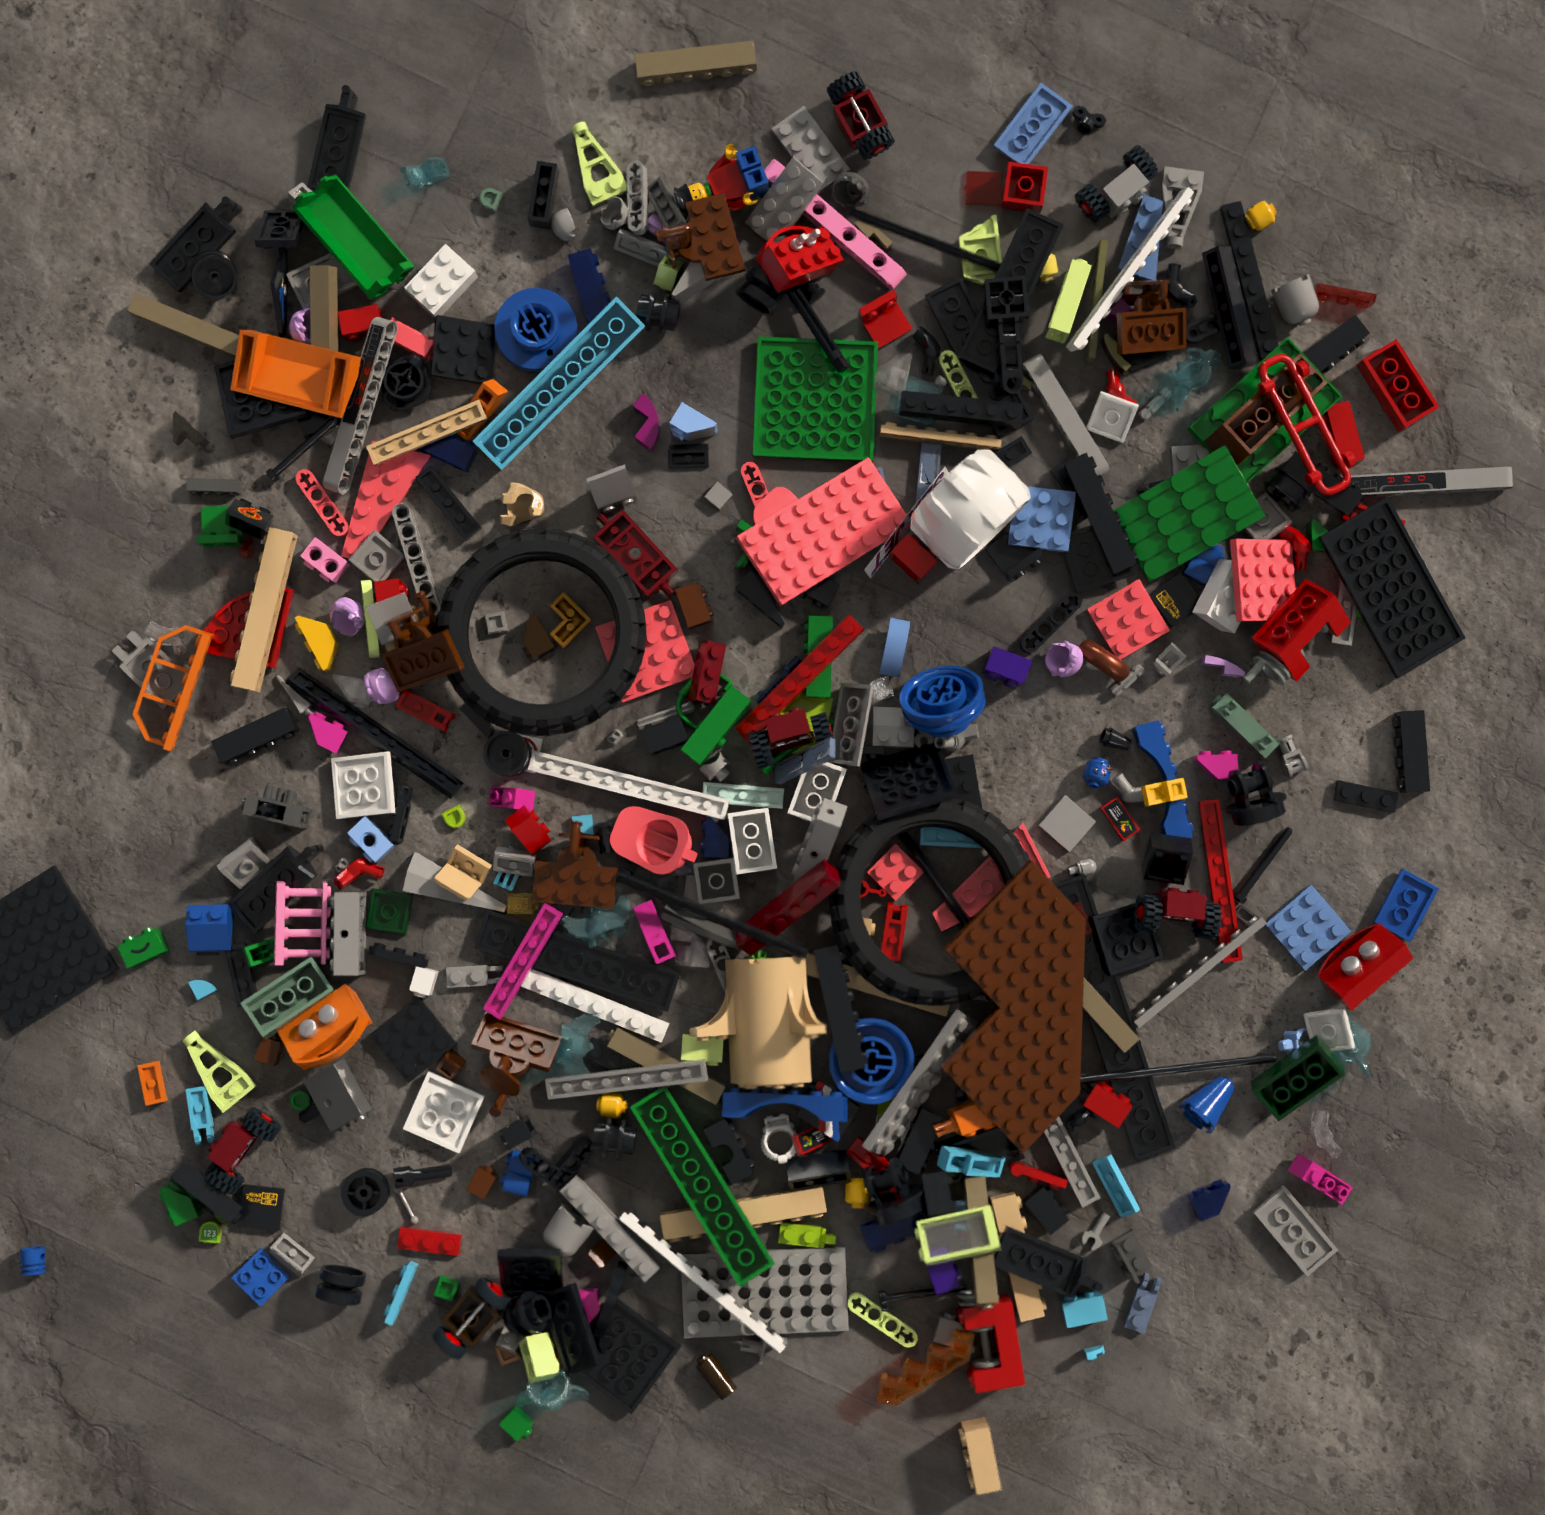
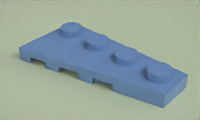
[1117,194,1163,281]

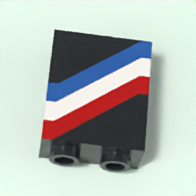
[795,1079,860,1142]

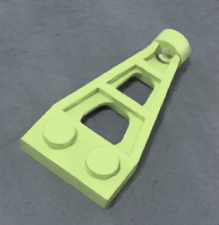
[571,122,627,207]
[182,1031,257,1113]

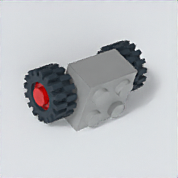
[1075,145,1158,223]

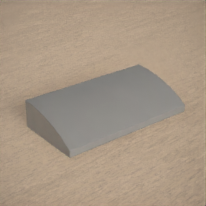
[828,683,874,767]

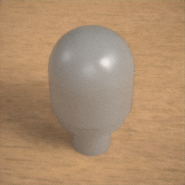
[1068,859,1097,876]

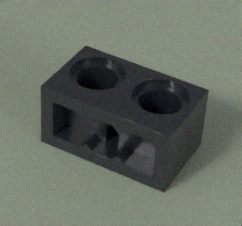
[500,1115,536,1149]

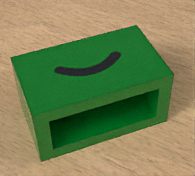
[117,927,170,969]

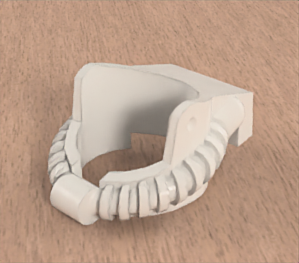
[760,1114,797,1164]

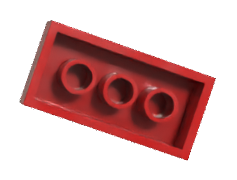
[1356,339,1439,433]

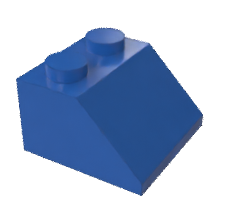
[185,904,234,952]

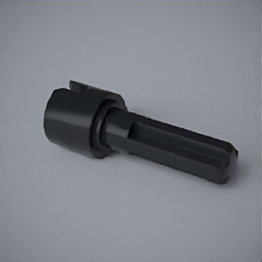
[393,1164,452,1189]

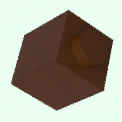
[254,1034,284,1066]
[466,1165,498,1199]

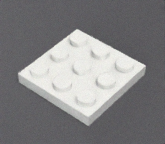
[331,752,395,819]
[403,1071,485,1153]

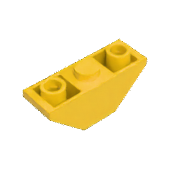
[294,616,339,673]

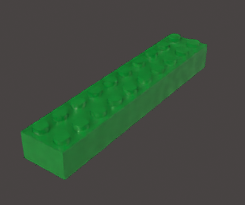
[630,1086,775,1287]

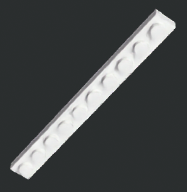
[1066,187,1194,352]
[528,750,730,820]
[619,1212,786,1353]

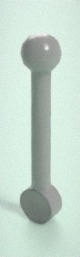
[394,1187,418,1224]

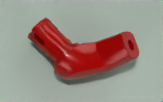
[1106,368,1138,404]
[1278,525,1312,571]
[334,857,385,890]

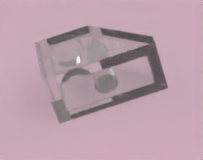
[874,353,912,395]
[333,674,374,709]

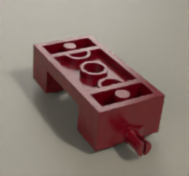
[593,509,678,599]

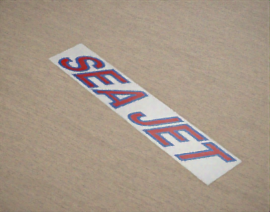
[864,467,949,579]

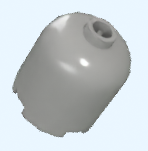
[1271,274,1319,326]
[543,1203,594,1257]

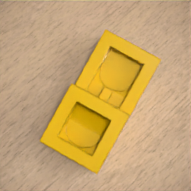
[1141,778,1188,806]

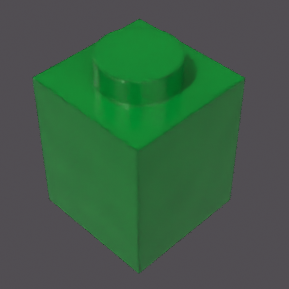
[499,1405,533,1442]

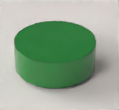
[290,1090,312,1111]

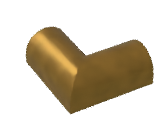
[549,592,592,649]

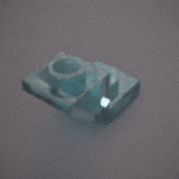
[400,158,451,188]

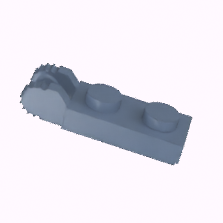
[1124,1272,1162,1334]

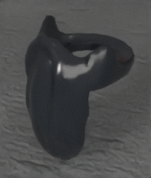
[1061,1097,1095,1133]

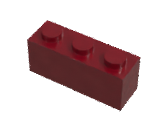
[687,640,726,706]

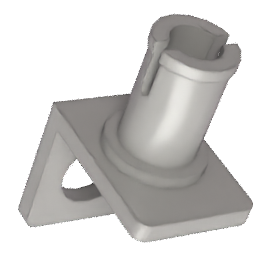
[740,1334,788,1365]

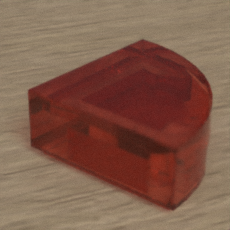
[240,539,253,560]

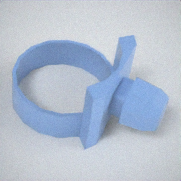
[1278,1028,1307,1055]

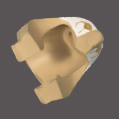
[500,482,544,526]

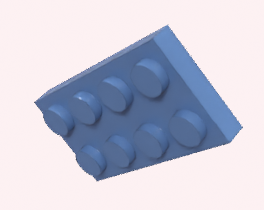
[993,83,1073,164]

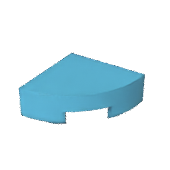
[572,814,594,835]
[188,980,217,1000]
[1083,1345,1105,1361]

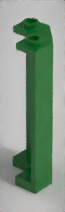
[292,175,415,300]

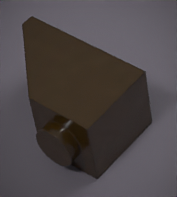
[522,612,556,661]

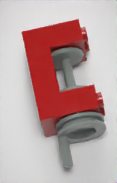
[1243,579,1351,685]
[956,1281,1026,1393]

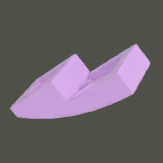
[1201,655,1245,678]

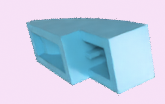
[937,1146,1005,1177]

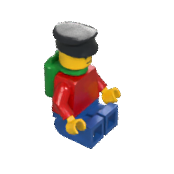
[674,144,769,220]

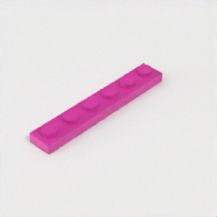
[483,903,563,1020]

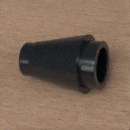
[1099,727,1132,750]

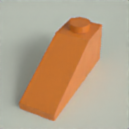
[457,379,508,442]

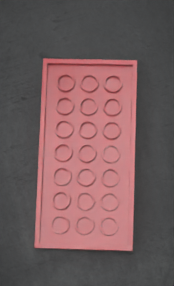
[736,457,911,607]

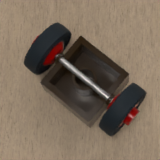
[432,1277,509,1360]

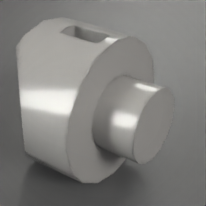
[699,751,730,782]

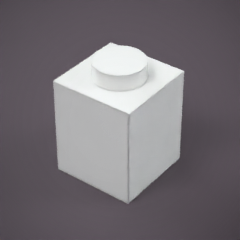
[409,966,439,998]

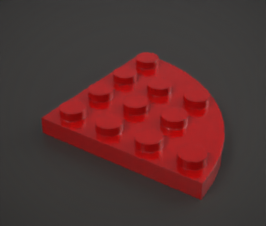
[195,588,294,668]

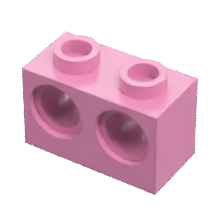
[301,537,351,583]

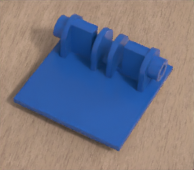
[231,1248,290,1307]

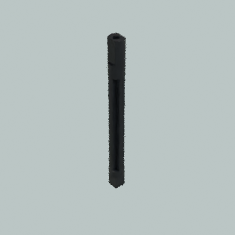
[786,285,850,373]

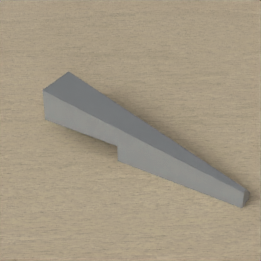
[403,852,507,912]

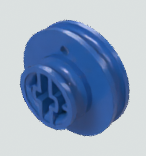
[494,288,578,374]
[899,666,986,737]
[829,1017,914,1104]

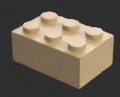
[958,1417,1002,1495]

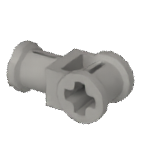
[1276,734,1309,778]

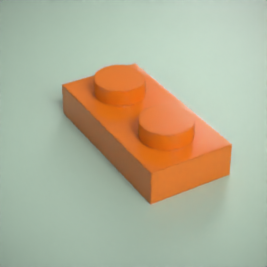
[137,1060,168,1106]

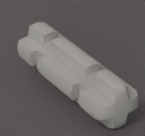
[1138,388,1172,421]
[1110,664,1145,697]

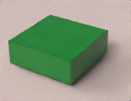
[433,1275,460,1302]

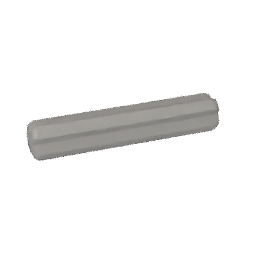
[637,702,695,730]

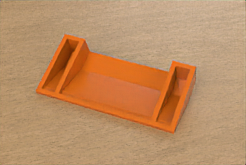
[230,330,361,418]

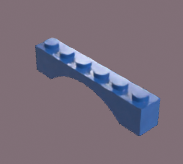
[1132,720,1194,838]
[722,1088,848,1122]

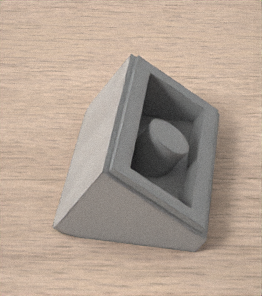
[493,846,537,877]
[268,1232,315,1277]

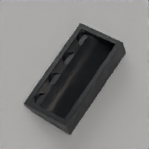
[934,1126,1025,1185]

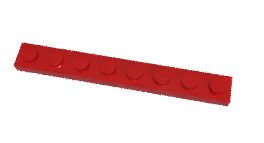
[735,614,865,744]
[1198,799,1243,963]

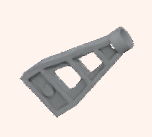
[1161,166,1204,249]

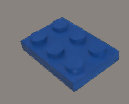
[1373,869,1439,942]

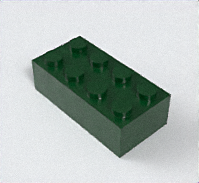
[1251,1035,1345,1121]

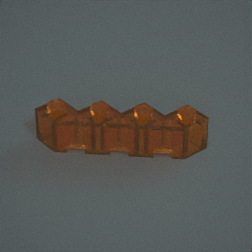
[876,1328,975,1406]

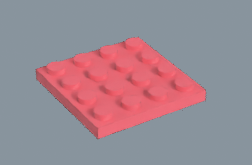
[1230,539,1296,622]
[595,600,695,703]

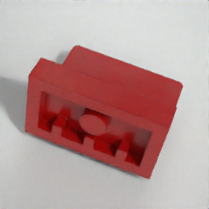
[858,289,912,349]

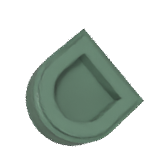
[479,188,503,213]

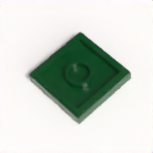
[365,888,413,935]

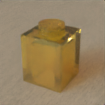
[507,893,538,914]

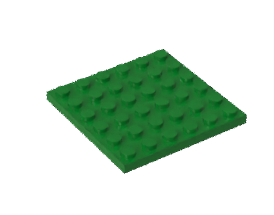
[753,336,878,462]

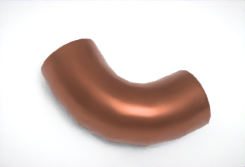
[1079,639,1130,682]

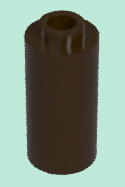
[696,1353,737,1400]

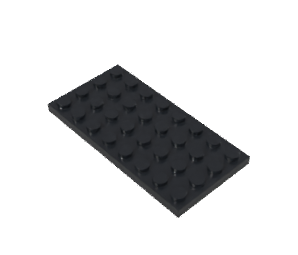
[1318,497,1465,678]

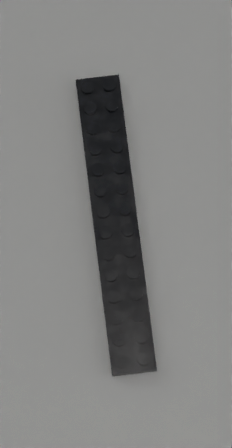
[1054,874,1175,1161]

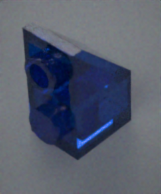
[700,816,730,859]
[1187,1180,1231,1222]

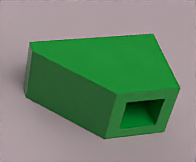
[159,1184,203,1227]

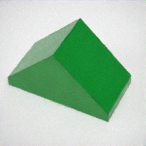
[1306,519,1328,553]
[242,938,274,968]

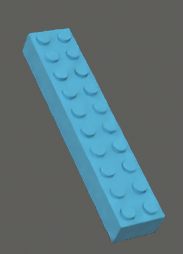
[473,296,645,470]

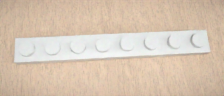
[521,968,669,1043]

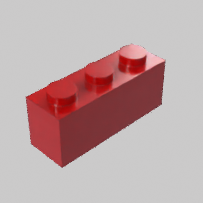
[1322,401,1365,469]

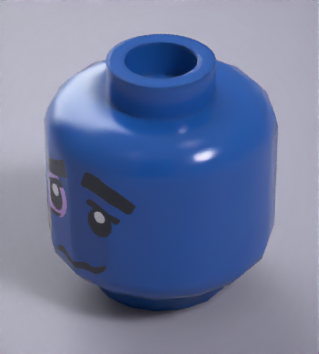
[1083,757,1112,789]

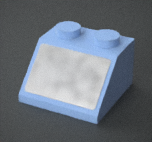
[669,402,718,441]

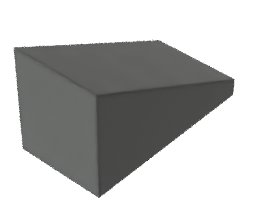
[1236,904,1259,924]

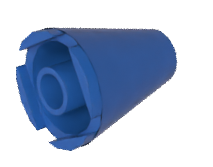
[1179,1076,1235,1133]

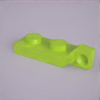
[778,1222,836,1248]

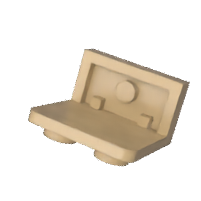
[434,844,492,901]

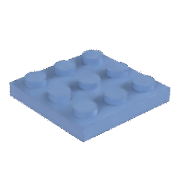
[1008,486,1076,553]
[1265,885,1351,971]

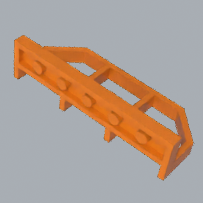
[132,625,214,751]

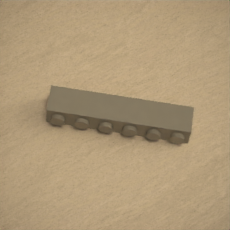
[635,40,757,86]

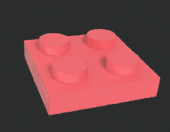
[867,843,924,901]

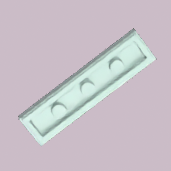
[702,782,784,809]

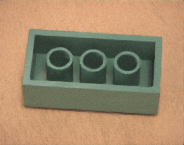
[240,957,334,1040]

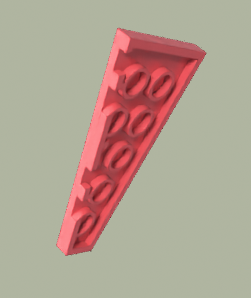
[341,441,432,559]
[932,823,1051,932]

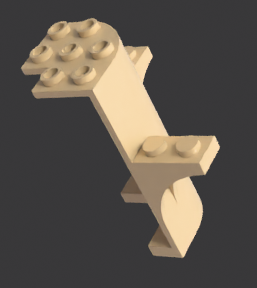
[690,957,826,1089]

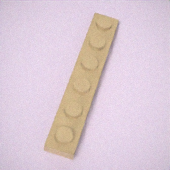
[366,400,488,466]
[879,423,1002,451]

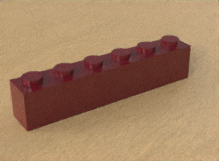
[735,859,840,956]

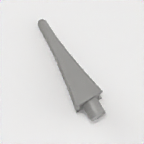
[276,675,314,716]

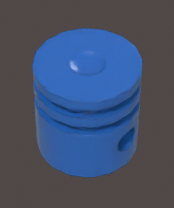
[20,1246,46,1275]

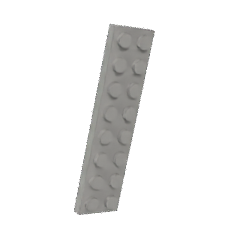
[862,1009,979,1156]

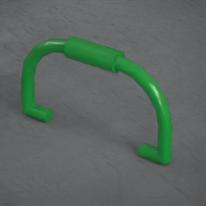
[676,674,733,731]

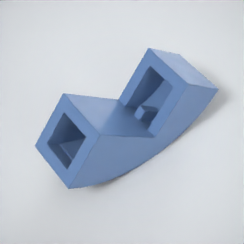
[879,618,910,678]

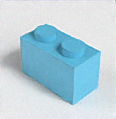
[1060,1290,1108,1328]

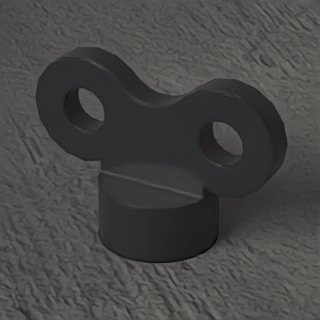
[1072,106,1106,134]

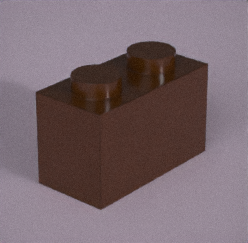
[675,582,714,630]

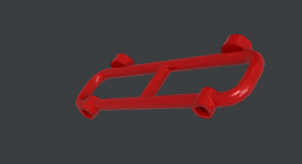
[1258,354,1356,496]

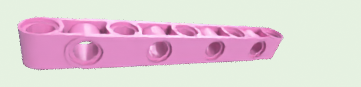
[764,159,907,290]

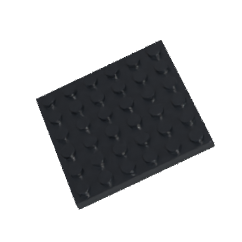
[0,866,120,1035]

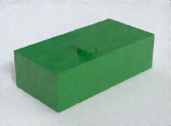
[681,685,751,767]

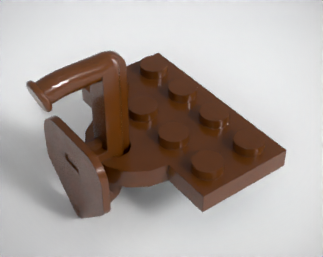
[655,193,745,281]
[1117,269,1186,354]
[381,591,465,692]
[532,821,618,909]
[471,1012,563,1117]

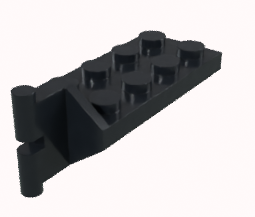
[307,85,366,190]
[150,196,243,293]
[228,844,324,934]
[994,1226,1103,1298]

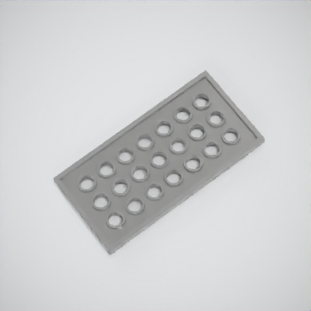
[681,1246,849,1338]

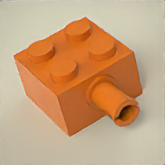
[933,1100,996,1138]

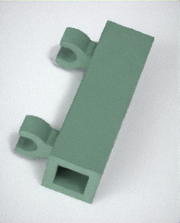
[1209,693,1279,760]

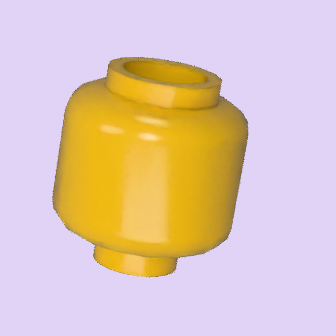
[1245,201,1277,231]
[596,1092,628,1119]
[845,1178,871,1209]

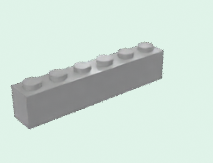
[560,1174,661,1282]

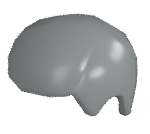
[600,197,628,230]
[551,208,576,241]

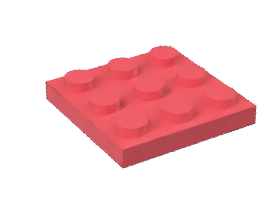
[1086,579,1170,660]

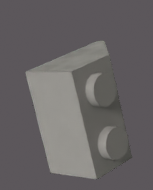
[871,706,914,749]

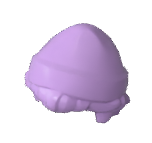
[289,307,311,345]
[329,597,365,637]
[1045,640,1083,677]
[364,668,400,704]

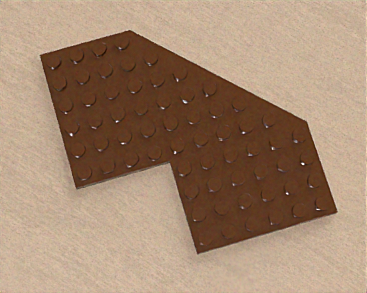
[940,860,1086,1154]

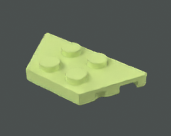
[958,215,1002,286]

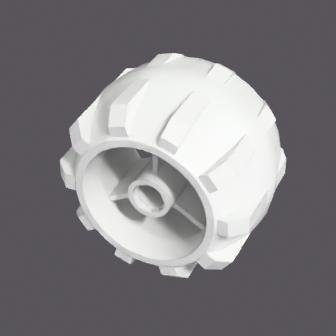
[911,450,1031,570]

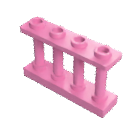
[274,881,331,965]

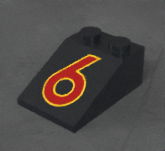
[225,498,273,541]

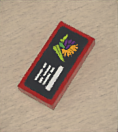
[1100,797,1140,841]
[791,1126,831,1156]

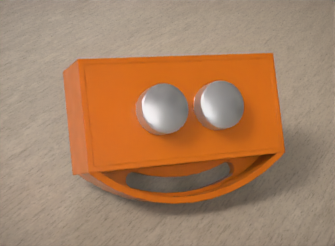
[278,984,373,1071]

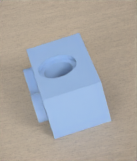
[347,816,396,863]

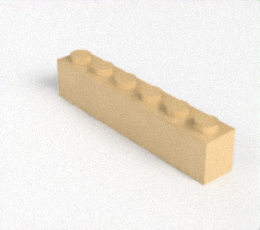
[990,1192,1047,1322]

